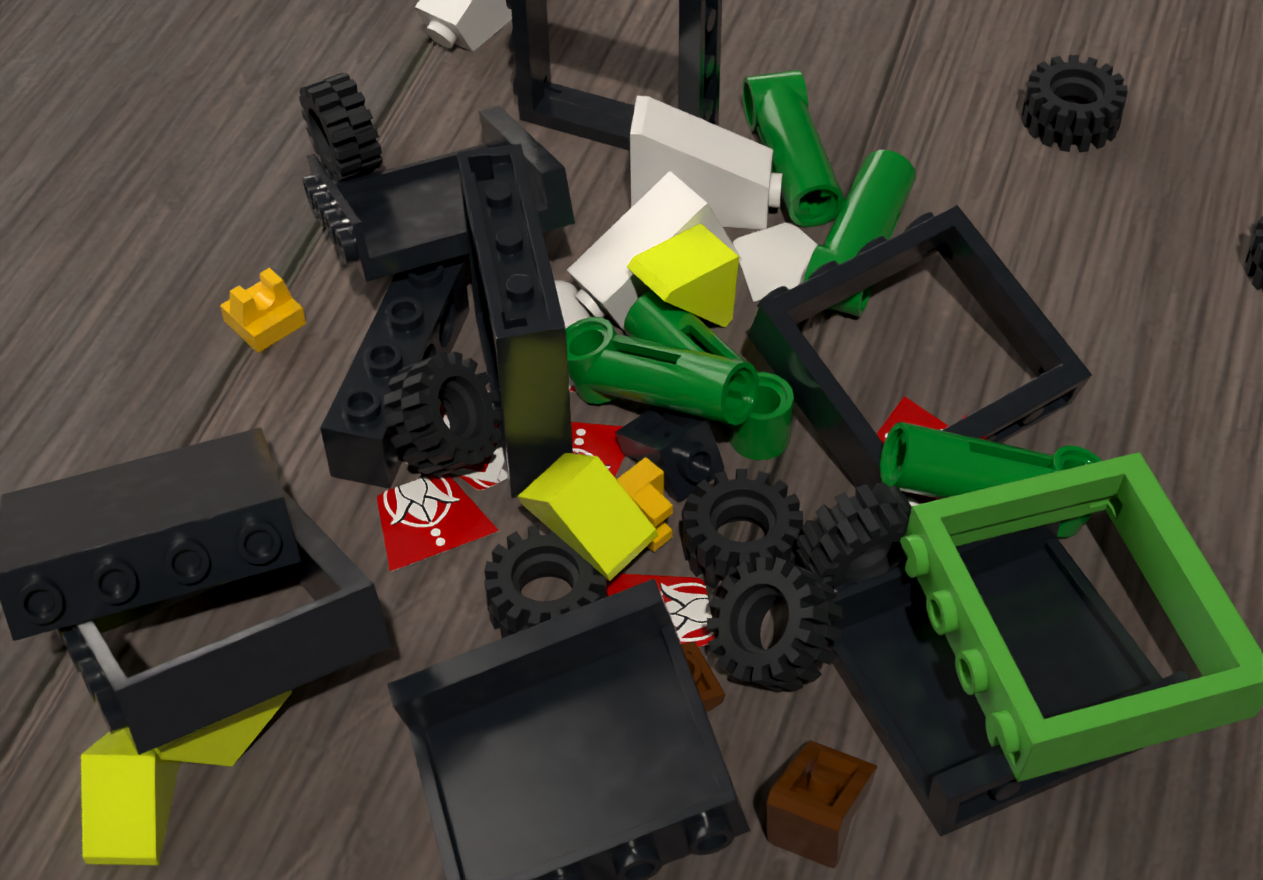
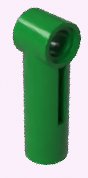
[742,69,844,227]
[804,150,916,317]
[624,290,794,461]
[566,317,759,426]
[880,422,1102,537]

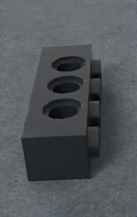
[320,258,470,489]

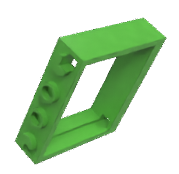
[900,452,1263,782]

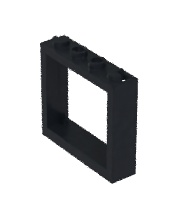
[506,0,722,151]
[457,143,573,496]
[748,205,1092,493]
[56,488,392,755]

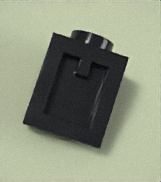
[615,406,725,501]

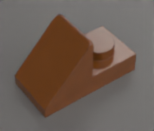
[767,740,877,868]

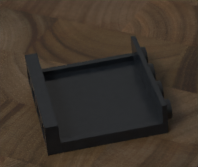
[302,106,575,282]
[0,427,301,641]
[826,521,1191,837]
[387,579,751,880]

